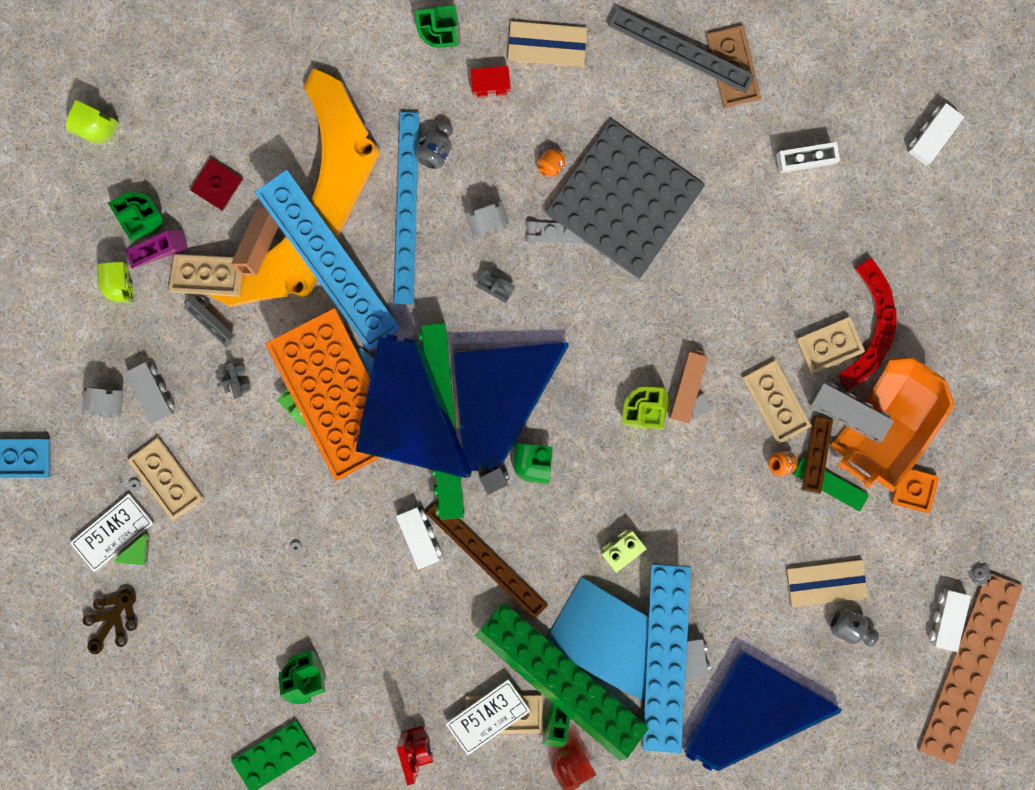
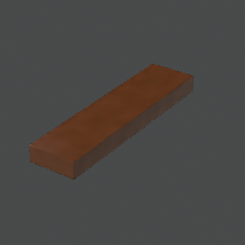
[801,415,833,494]

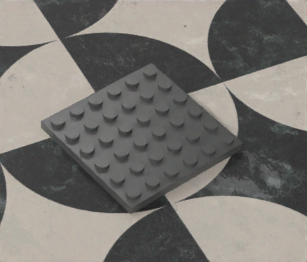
[545,120,705,280]

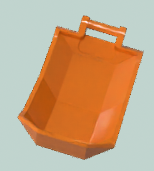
[831,357,955,492]

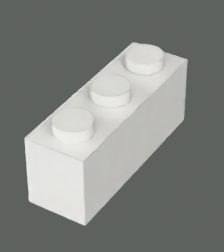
[908,103,964,166]
[776,142,840,173]
[396,507,442,570]
[929,589,971,652]

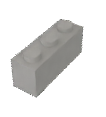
[125,362,175,424]

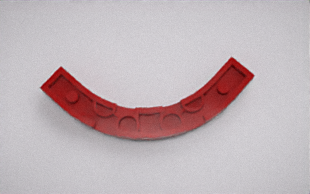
[836,257,897,391]

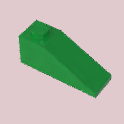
[542,702,570,748]

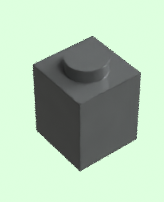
[479,467,510,495]

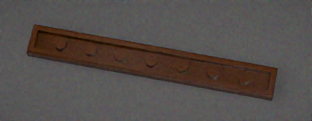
[425,500,548,619]

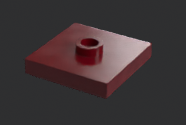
[190,158,244,211]

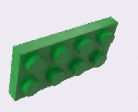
[231,720,317,790]

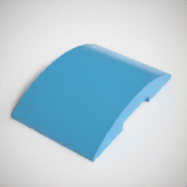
[546,577,649,700]

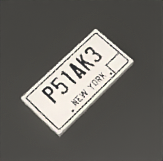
[70,494,154,572]
[446,679,531,755]

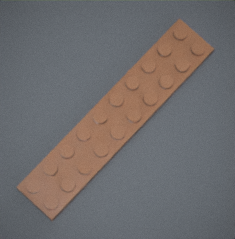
[918,574,1023,765]

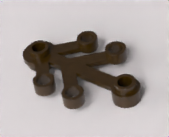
[82,588,138,654]

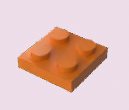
[891,469,939,514]

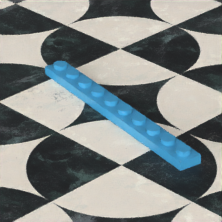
[394,112,420,305]

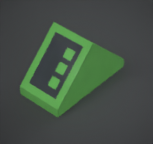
[114,534,150,565]

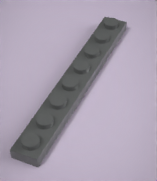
[609,8,755,94]

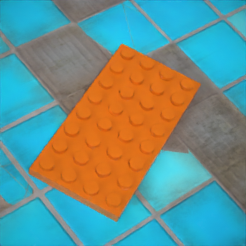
[264,308,403,482]

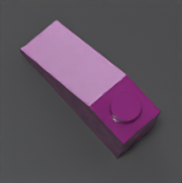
[125,230,188,269]

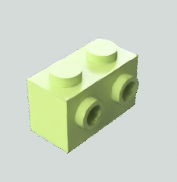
[601,530,646,573]

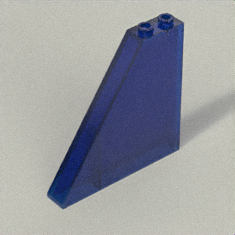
[355,334,472,478]
[452,342,569,471]
[683,650,842,771]

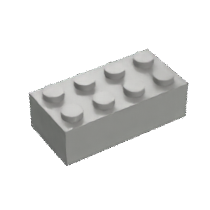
[810,382,894,443]

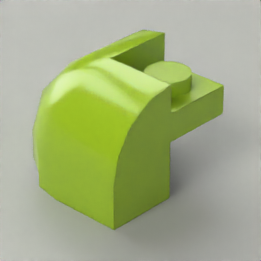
[66,100,119,144]
[97,262,134,304]
[622,387,669,430]

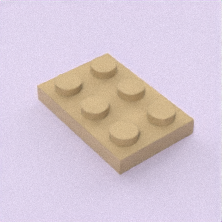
[796,317,865,374]

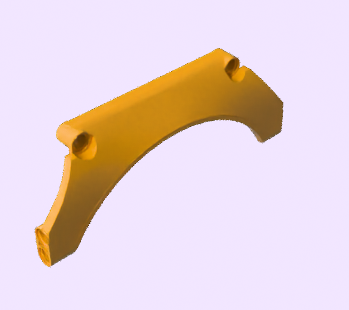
[208,68,380,307]

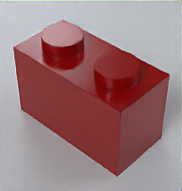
[470,66,511,98]

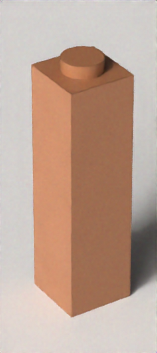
[231,208,279,276]
[669,349,708,424]

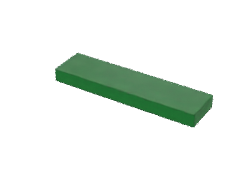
[792,458,869,512]

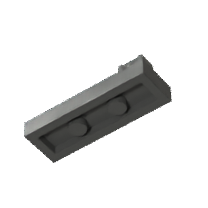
[184,295,235,347]

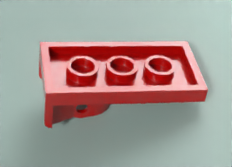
[396,726,433,786]

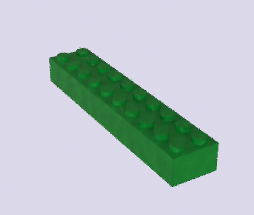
[418,323,465,520]
[474,602,649,761]

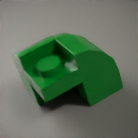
[415,4,460,48]
[108,191,163,242]
[513,442,553,485]
[278,649,327,704]

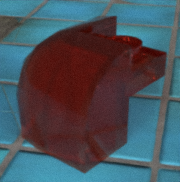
[551,737,597,790]

